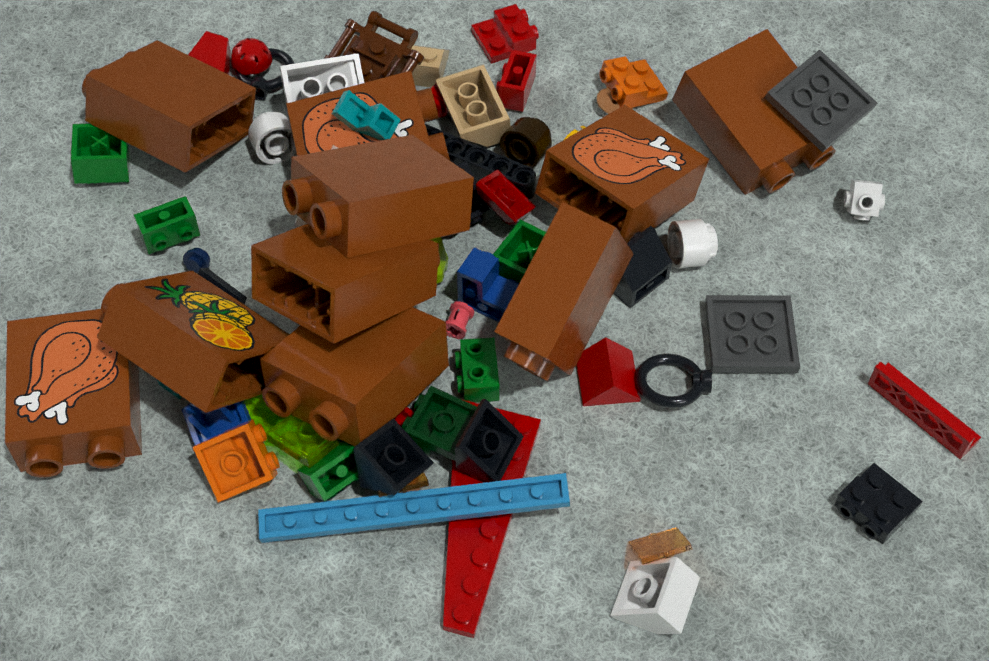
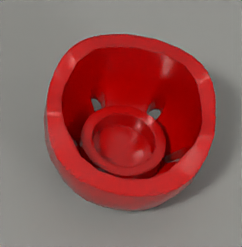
[231,38,272,75]

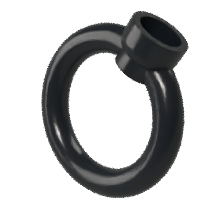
[235,48,295,101]
[635,353,712,408]

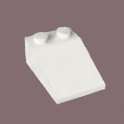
[280,53,364,103]

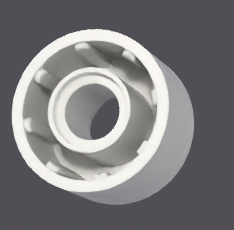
[248,112,296,164]
[667,219,718,269]

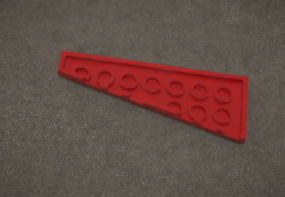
[443,400,541,638]

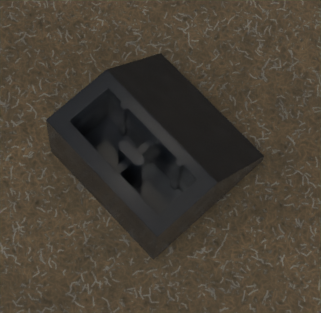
[613,225,672,308]

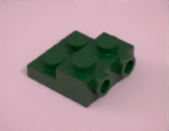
[402,386,477,461]

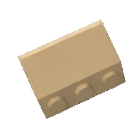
[398,43,449,87]
[435,64,511,147]

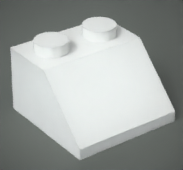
[610,557,700,635]

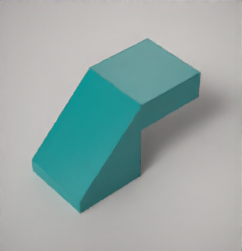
[331,90,401,140]

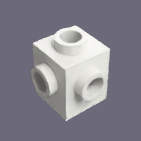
[844,179,885,220]

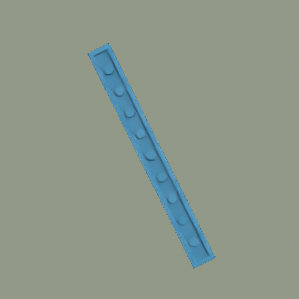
[258,473,570,543]

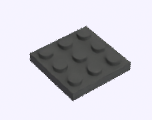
[765,50,878,152]
[705,295,800,373]

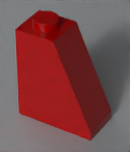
[188,31,231,75]

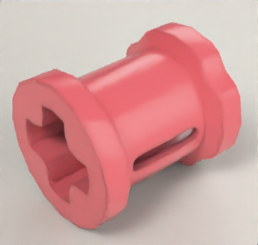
[446,301,474,339]

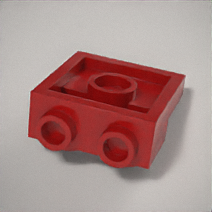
[471,4,539,64]

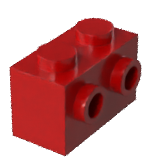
[496,50,537,112]

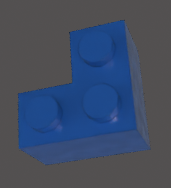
[457,247,519,322]

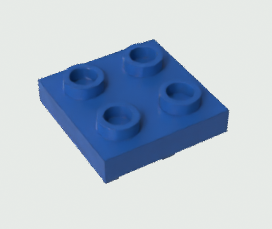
[181,400,252,445]

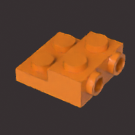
[599,56,668,108]
[193,419,280,502]

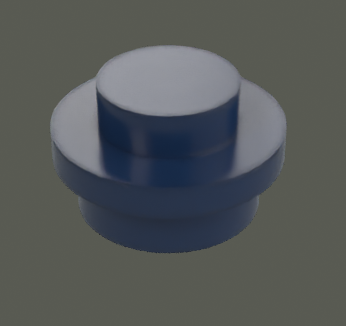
[183,248,210,273]

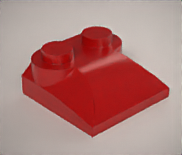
[476,170,536,225]

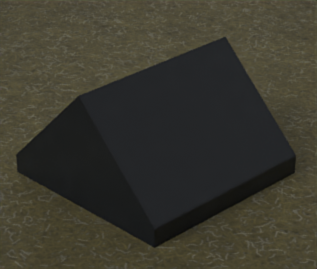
[455,399,524,482]
[353,418,434,495]

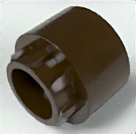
[500,117,552,168]

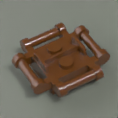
[323,11,424,83]

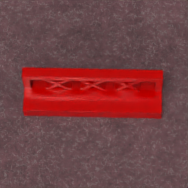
[868,361,981,459]

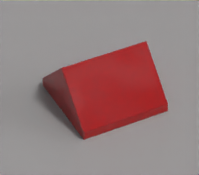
[576,337,641,406]

